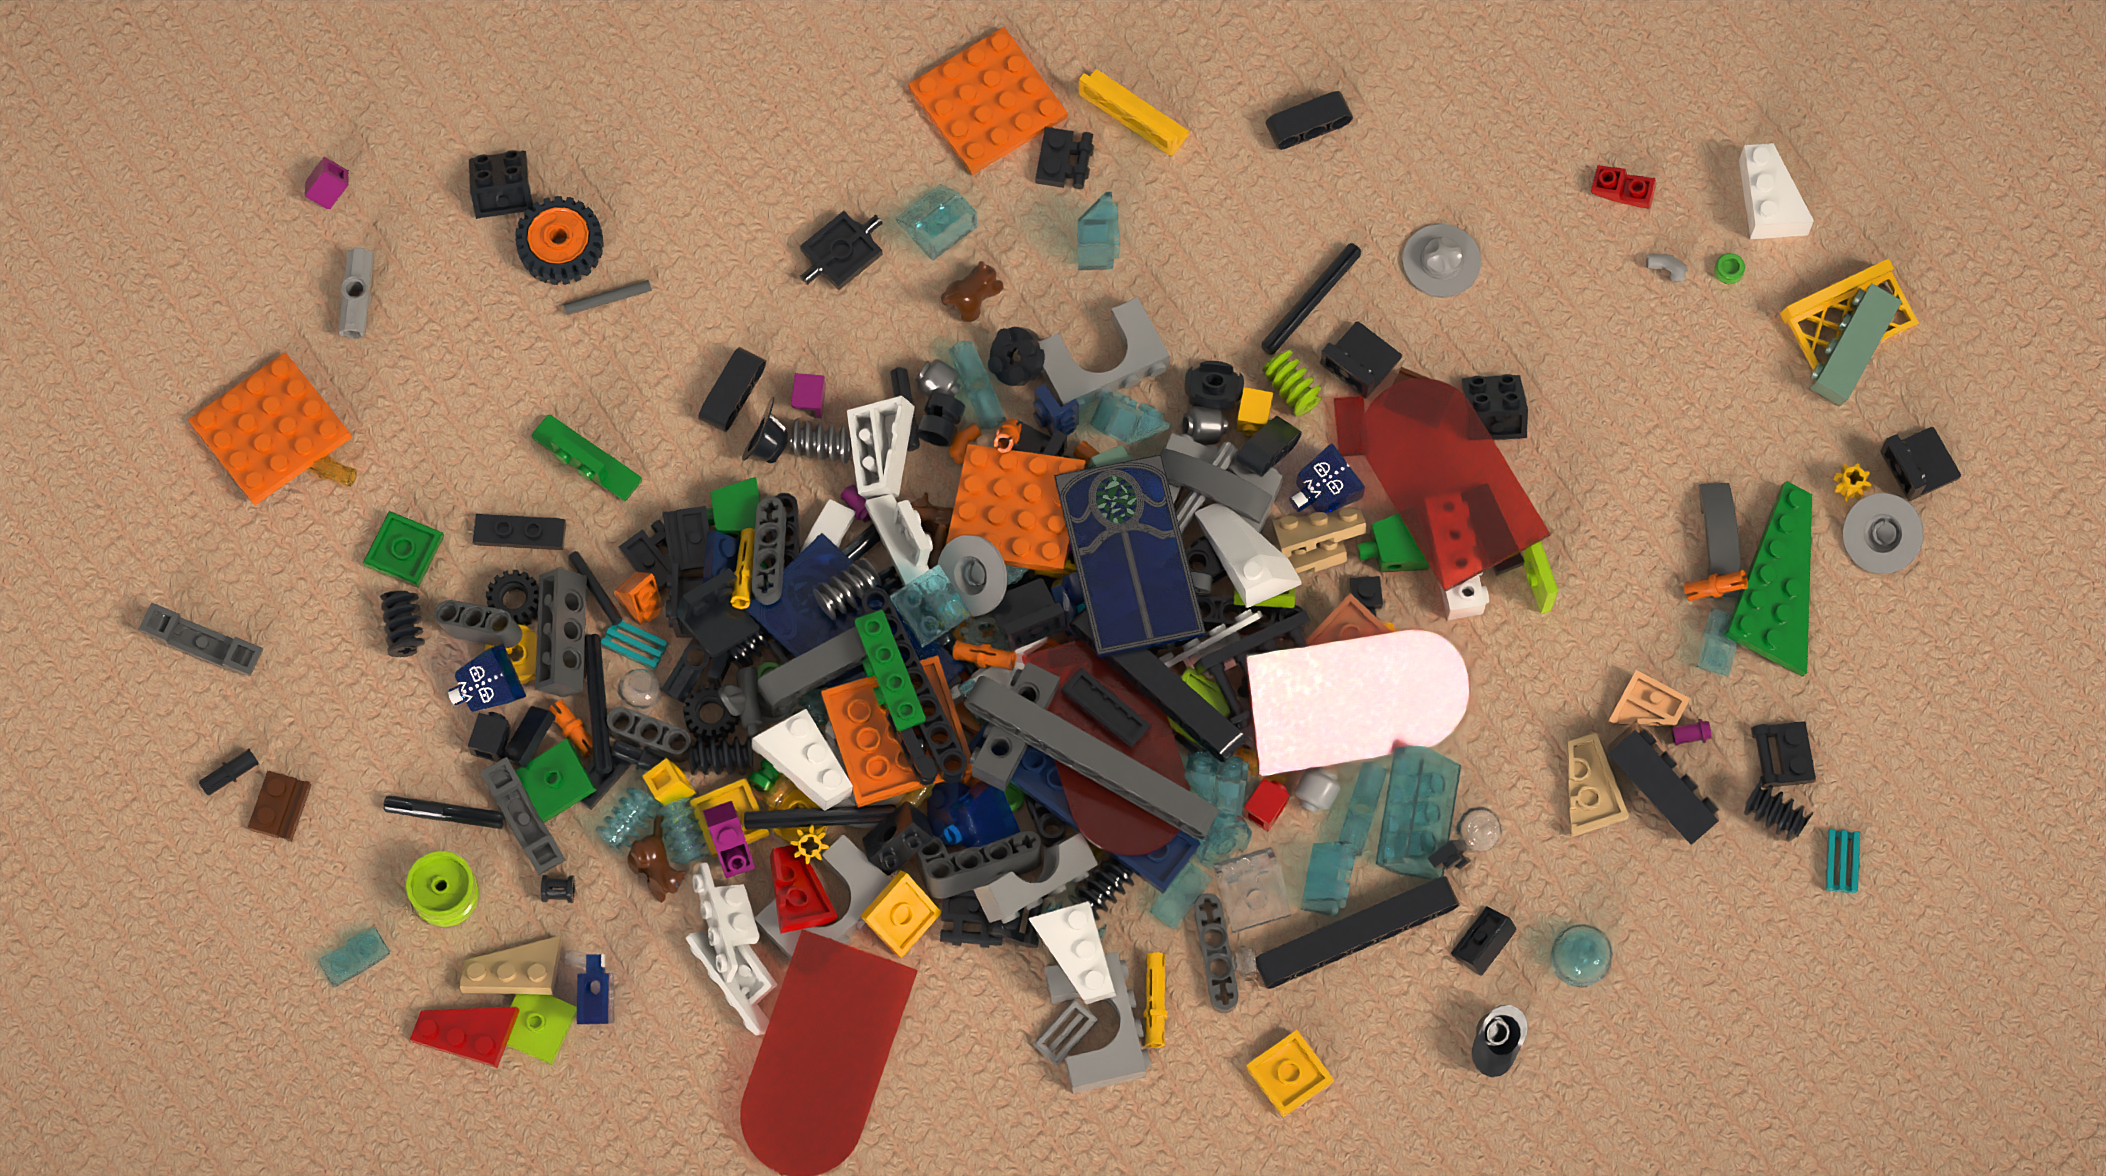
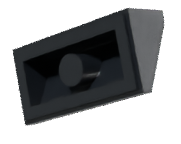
[1451,906,1517,976]

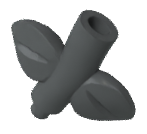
[718,667,792,739]

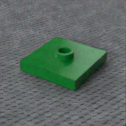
[363,511,444,588]
[515,739,596,823]

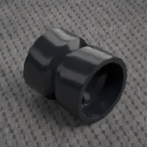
[916,392,965,447]

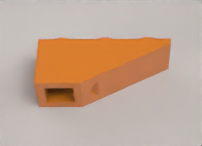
[614,571,663,625]

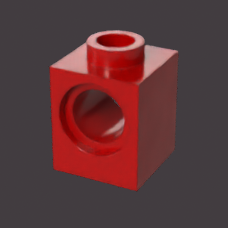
[1242,778,1290,832]

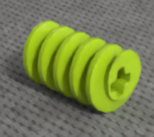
[1262,350,1322,417]

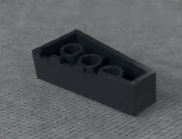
[1608,721,1719,845]

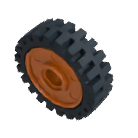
[515,196,604,285]

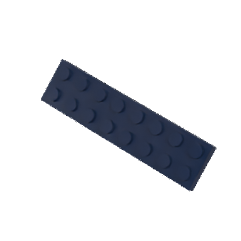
[968,721,1201,894]

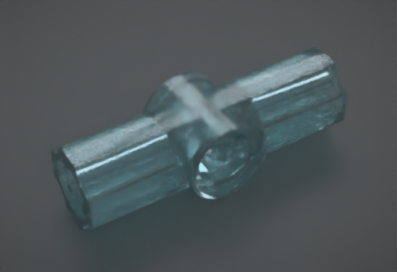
[949,340,1006,429]
[1336,762,1388,856]

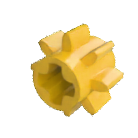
[1833,463,1872,501]
[790,825,829,864]

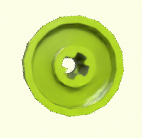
[406,851,480,928]

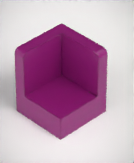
[305,157,349,209]
[791,373,826,419]

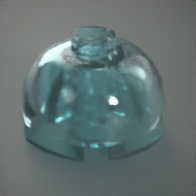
[1193,808,1252,869]
[1550,924,1613,988]

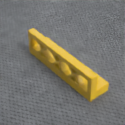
[1079,69,1189,157]

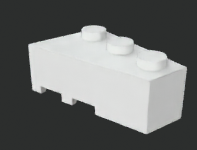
[1739,143,1814,239]
[847,396,915,500]
[752,709,853,811]
[1028,901,1116,1004]

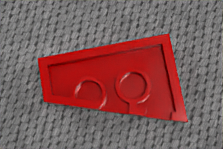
[770,845,838,934]
[410,1007,520,1068]

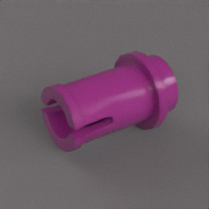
[840,485,871,523]
[1671,719,1712,746]

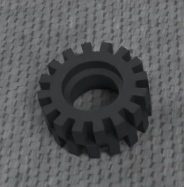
[486,570,539,626]
[683,684,739,743]

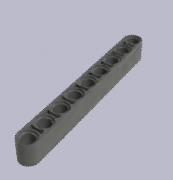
[964,676,1219,840]

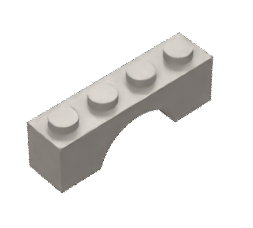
[973,833,1098,924]

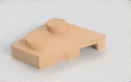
[1608,670,1690,727]

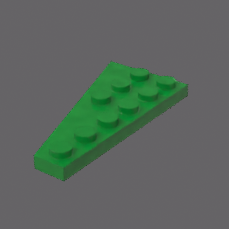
[1724,481,1812,676]

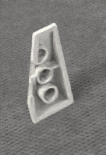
[1194,502,1302,608]

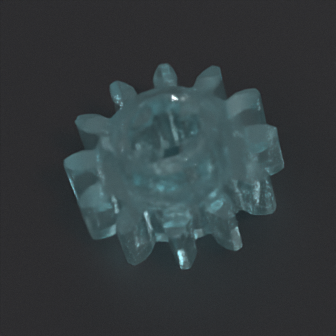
[960,612,1009,651]

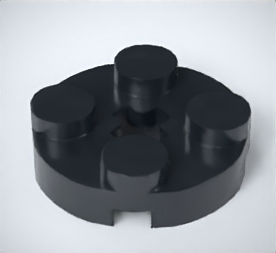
[988,327,1045,386]
[1184,361,1244,411]

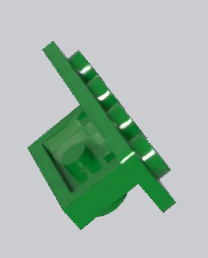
[532,414,642,501]
[855,610,926,731]

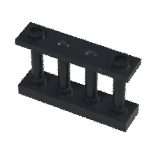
[1193,610,1338,730]

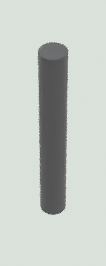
[564,280,652,315]

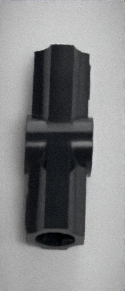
[661,636,712,703]

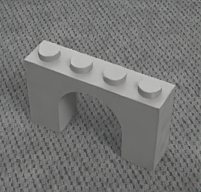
[1039,297,1170,412]
[1149,433,1283,534]
[754,834,891,977]
[1045,951,1151,1094]

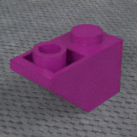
[703,801,755,879]

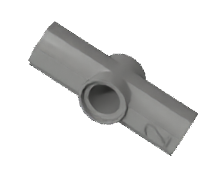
[339,248,374,339]

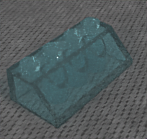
[1375,745,1461,880]

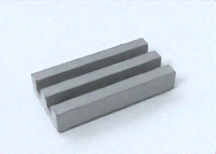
[1033,999,1098,1067]

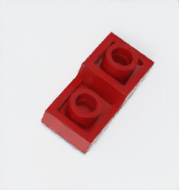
[1591,165,1657,209]

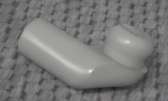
[1646,254,1688,282]

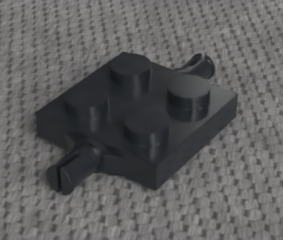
[800,211,883,290]

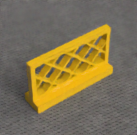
[1780,258,1919,370]

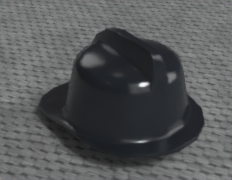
[742,396,788,463]
[1472,1005,1528,1077]

